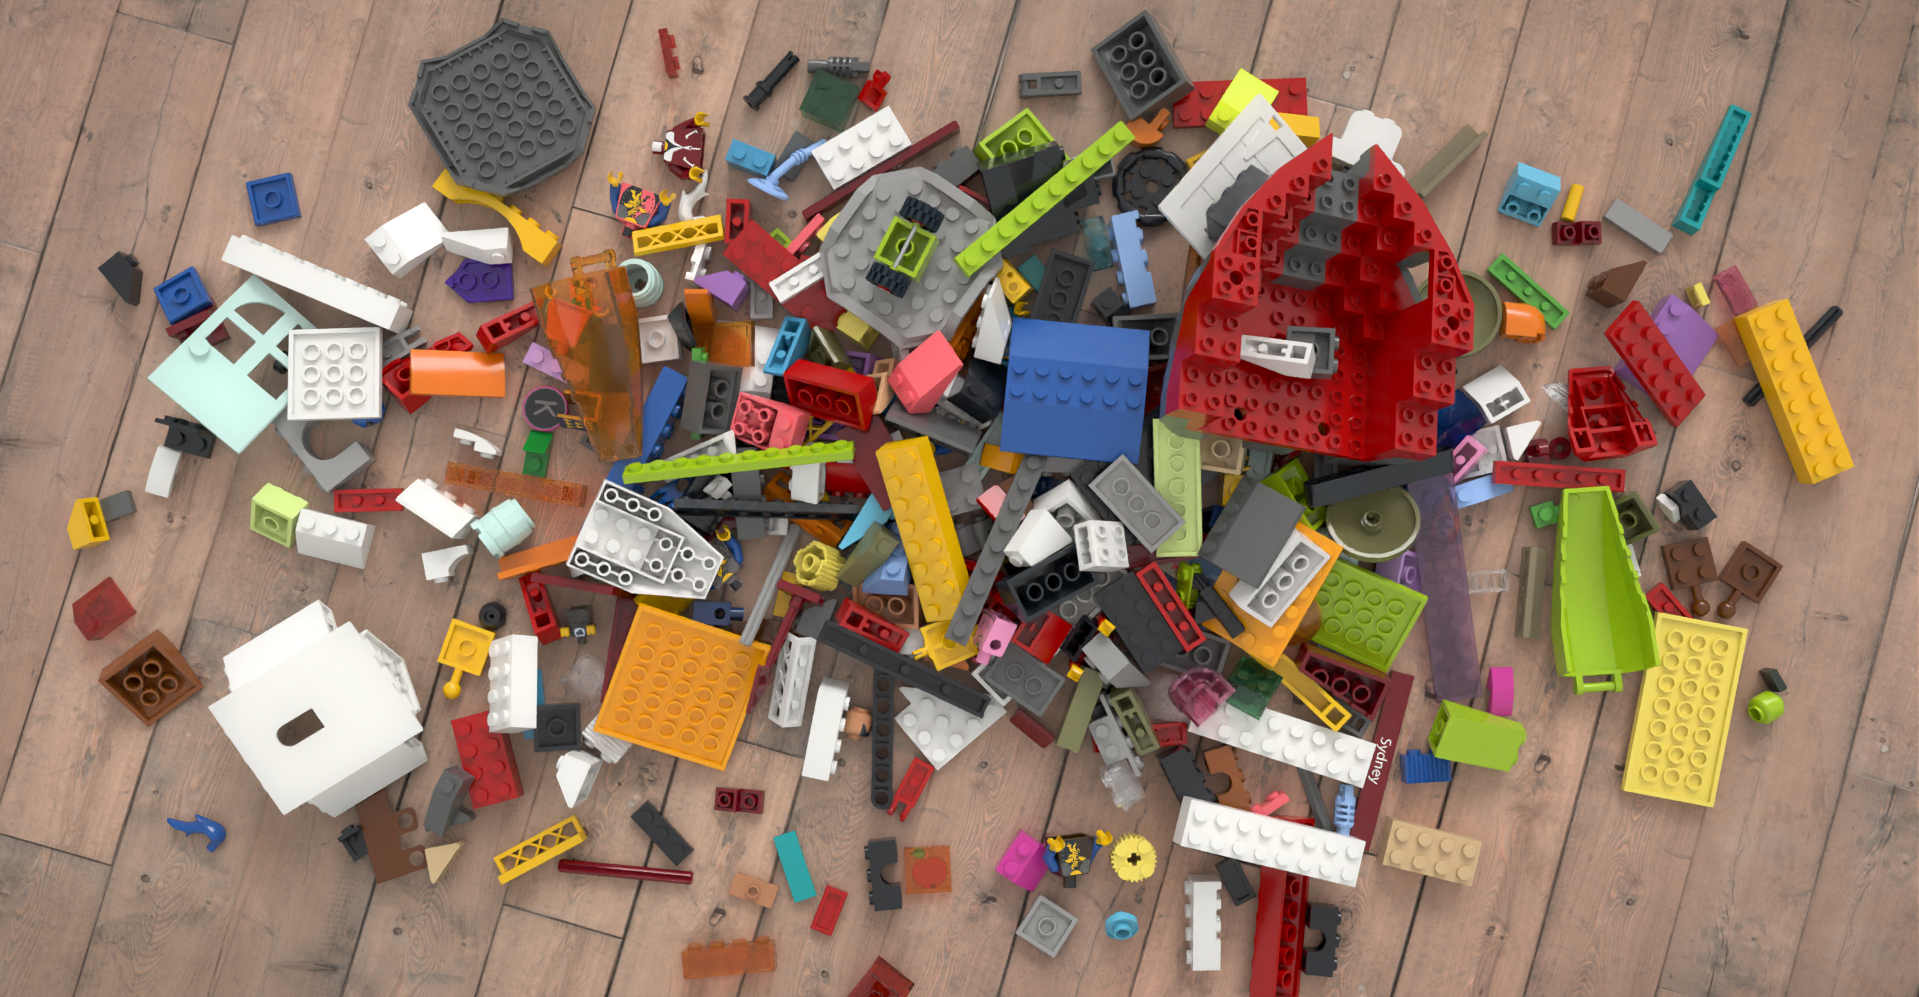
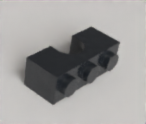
[864,837,903,911]
[1301,901,1341,977]

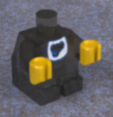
[560,605,597,645]

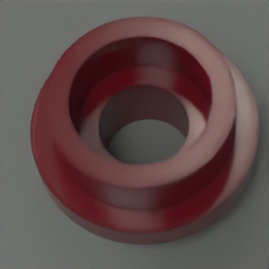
[1549,437,1571,460]

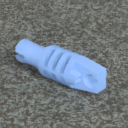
[1333,784,1356,836]

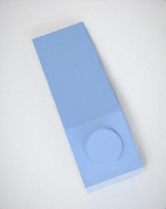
[1444,474,1514,510]

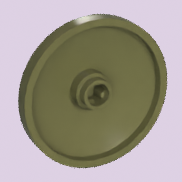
[1418,270,1502,359]
[1326,486,1421,563]

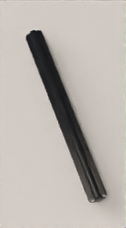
[1743,305,1843,407]

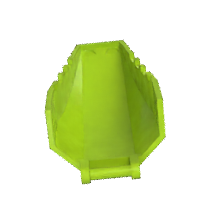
[1551,486,1660,695]

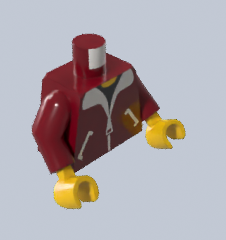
[652,112,710,183]

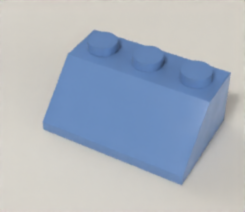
[862,522,912,596]

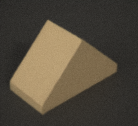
[425,840,466,884]

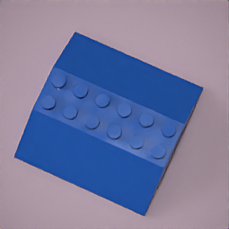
[1000,317,1150,465]

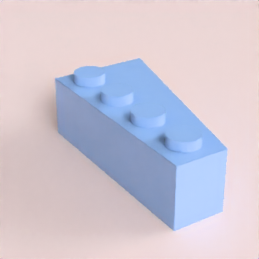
[1105,210,1157,311]

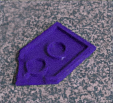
[444,258,515,304]

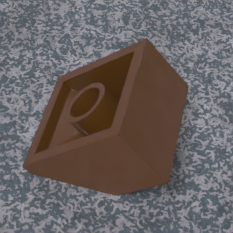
[1586,260,1647,309]

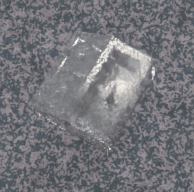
[1098,758,1147,812]

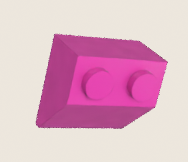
[995,829,1048,892]

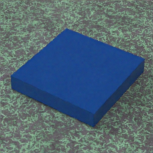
[246,172,302,227]
[153,266,213,325]

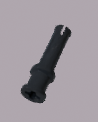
[743,51,800,112]

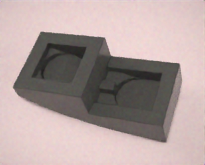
[99,490,137,523]

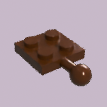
[1660,537,1719,617]
[1716,541,1783,619]

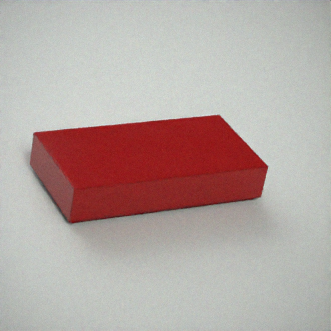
[810,884,848,936]

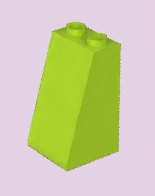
[1427,699,1527,772]

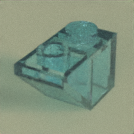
[1081,216,1113,271]

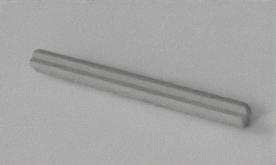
[739,523,802,647]

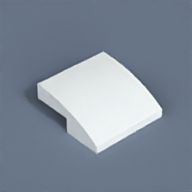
[1452,425,1508,479]

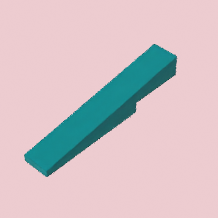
[1671,104,1752,236]

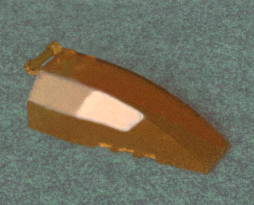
[529,249,644,464]

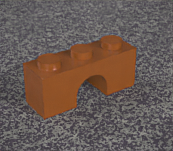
[1201,743,1252,811]

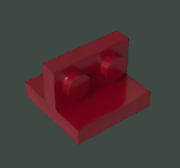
[165,297,230,347]

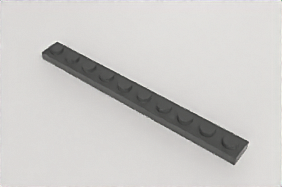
[944,454,1049,647]

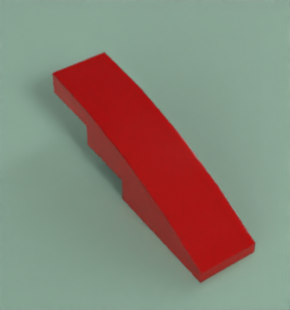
[1091,721,1188,753]

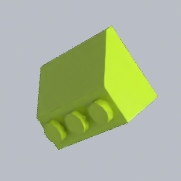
[1259,458,1327,530]

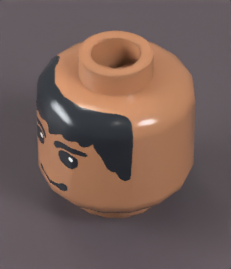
[844,706,873,741]

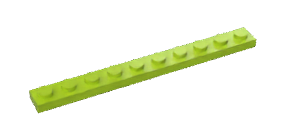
[953,121,1136,278]
[622,440,855,484]

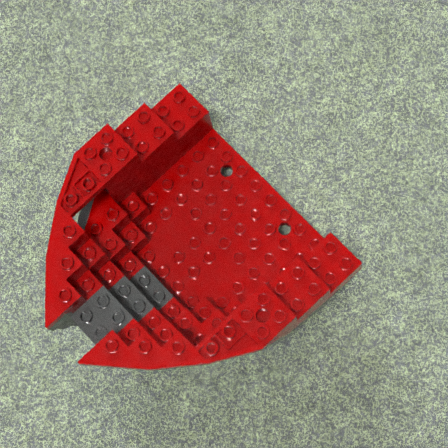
[1159,133,1474,466]

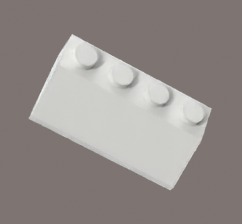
[1229,528,1331,628]

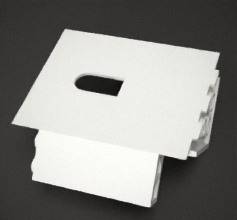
[208,600,428,818]

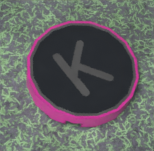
[523,386,569,431]

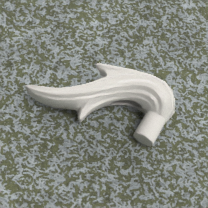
[678,169,709,222]

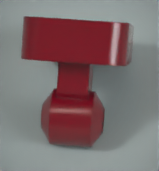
[1524,438,1552,465]

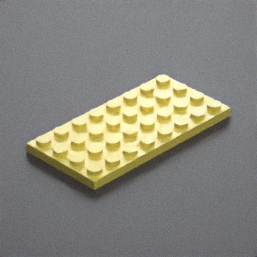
[1621,612,1748,807]

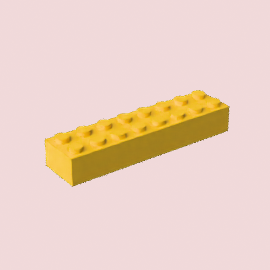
[1734,298,1855,484]
[875,436,969,622]

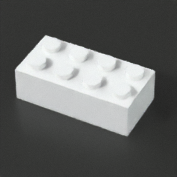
[811,106,912,192]
[487,634,538,734]

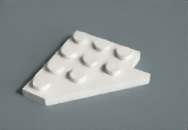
[894,686,1007,770]

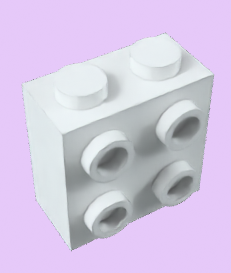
[1074,520,1129,572]

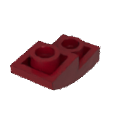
[1552,221,1602,246]
[714,787,765,814]

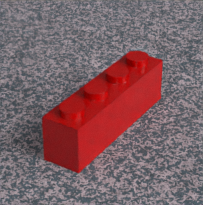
[1134,561,1207,652]

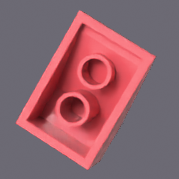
[887,331,963,414]

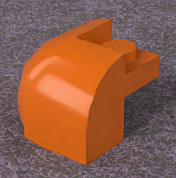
[1499,301,1546,344]

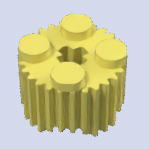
[793,540,846,591]
[1109,832,1157,882]

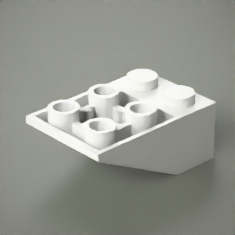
[972,277,1012,364]

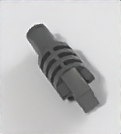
[807,56,870,77]

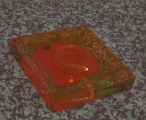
[904,845,952,894]

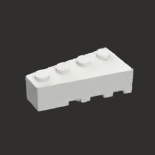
[802,677,851,781]
[1184,874,1221,971]

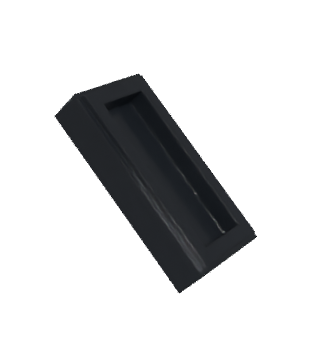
[1215,857,1256,907]

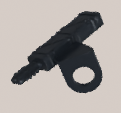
[1192,572,1245,639]

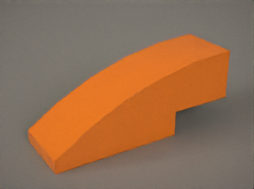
[684,289,717,326]

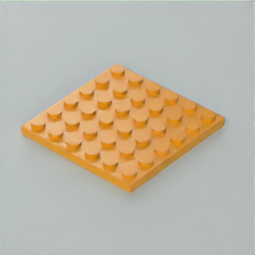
[593,603,771,771]

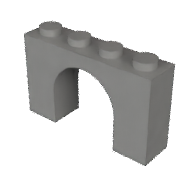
[272,409,377,493]

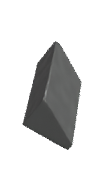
[773,130,814,183]

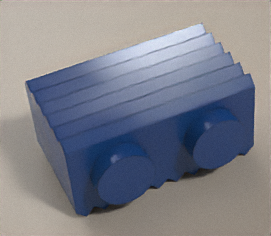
[1400,748,1452,784]

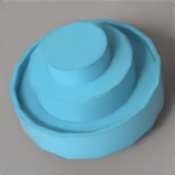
[1104,911,1139,940]

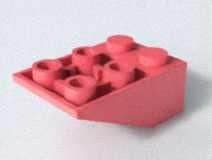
[729,392,811,450]

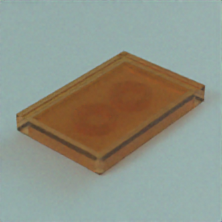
[693,320,755,367]

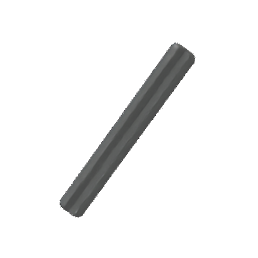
[1297,767,1334,832]

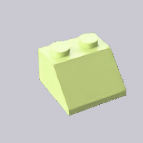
[250,483,308,548]

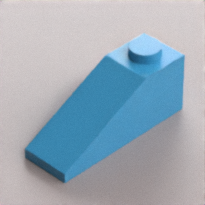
[763,316,811,377]

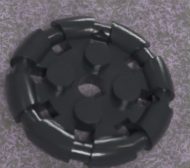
[1112,146,1187,227]

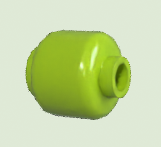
[1748,691,1784,724]

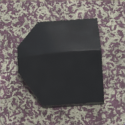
[667,302,697,352]

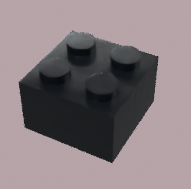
[533,702,581,753]

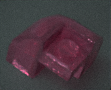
[1168,667,1236,727]

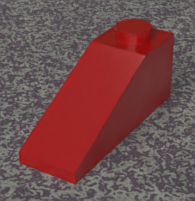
[476,298,541,354]
[518,570,564,645]
[835,597,910,653]

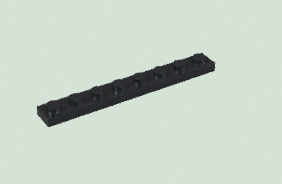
[674,496,859,521]

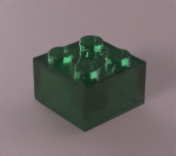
[799,68,860,133]
[1219,656,1284,720]

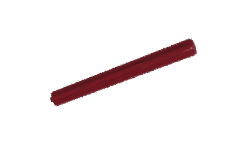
[558,859,693,885]

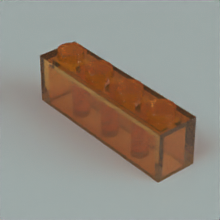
[681,936,777,980]

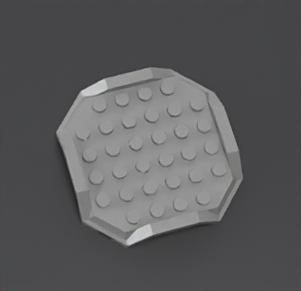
[819,167,1004,351]

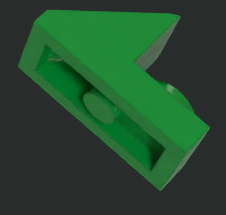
[522,430,554,478]

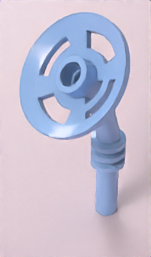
[747,139,826,201]

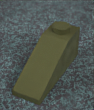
[836,521,899,588]
[1110,686,1160,756]

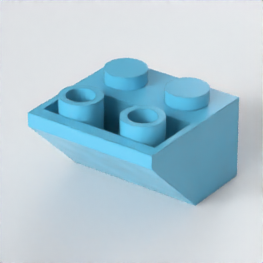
[1497,162,1561,227]

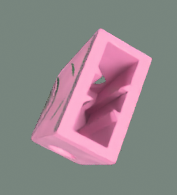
[973,607,1017,666]

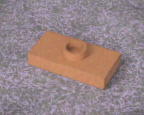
[728,871,779,909]

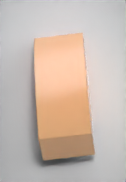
[867,358,899,414]

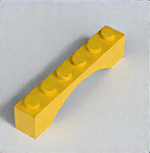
[432,168,562,267]
[1244,650,1352,732]

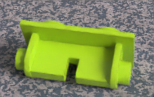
[1175,561,1202,610]

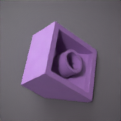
[693,271,750,312]

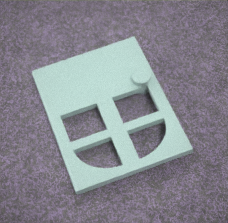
[147,274,317,455]

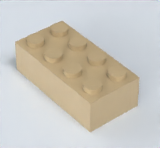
[1376,816,1482,887]

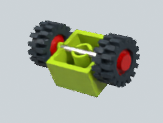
[865,196,945,298]

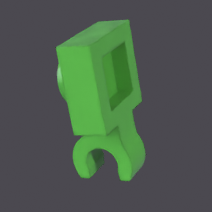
[1528,500,1560,529]

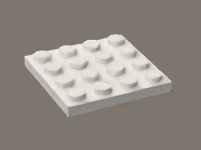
[287,327,383,421]

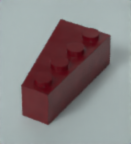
[1293,642,1392,722]

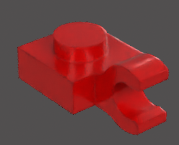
[857,69,891,112]

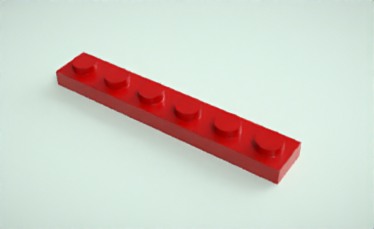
[1492,461,1626,492]

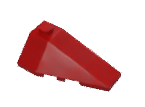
[382,332,474,415]

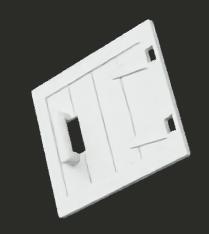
[1158,94,1308,260]

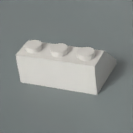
[395,478,480,539]
[295,508,376,569]
[556,748,604,808]

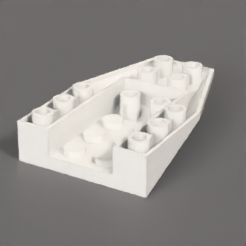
[566,478,724,599]

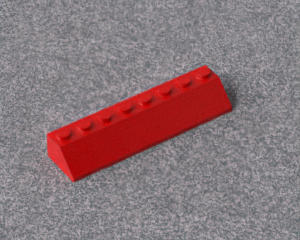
[1249,814,1315,997]

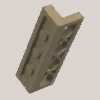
[1408,124,1488,199]
[1514,547,1547,639]

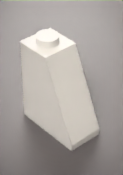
[1003,509,1073,567]

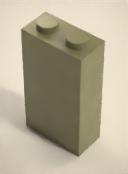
[1054,664,1104,753]

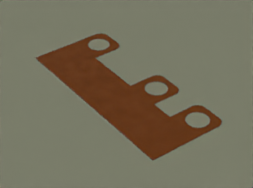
[355,788,428,884]

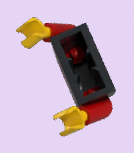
[1060,614,1115,682]

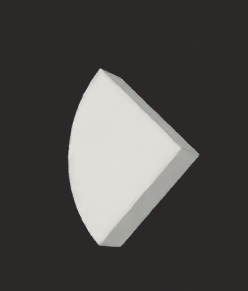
[1656,494,1680,523]

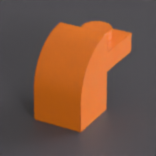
[1126,108,1170,149]

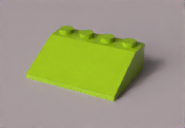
[973,107,1071,162]

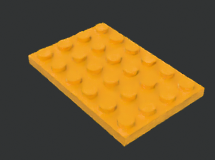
[1201,521,1344,668]

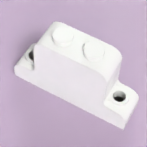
[1332,110,1405,177]

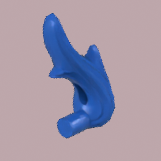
[167,814,226,852]

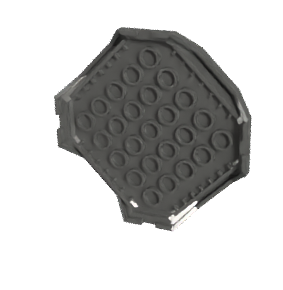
[408,18,596,197]

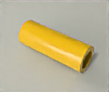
[1560,184,1585,222]

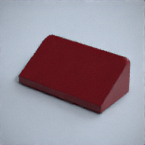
[1010,708,1055,748]

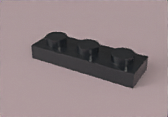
[630,800,694,866]

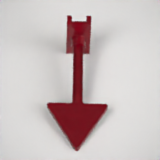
[746,579,825,714]

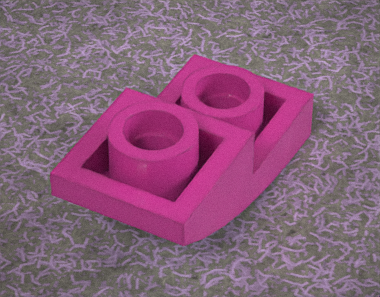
[1486,667,1514,716]

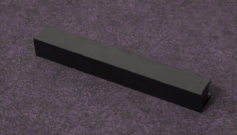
[817,619,992,719]

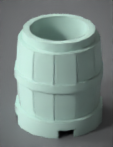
[614,259,664,308]
[470,498,536,560]

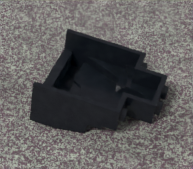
[976,141,1102,259]

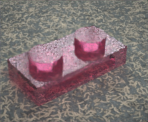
[1713,265,1758,315]

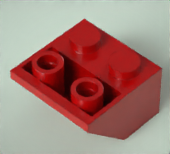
[1010,611,1073,664]

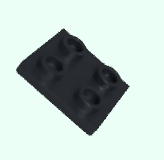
[155,415,217,459]

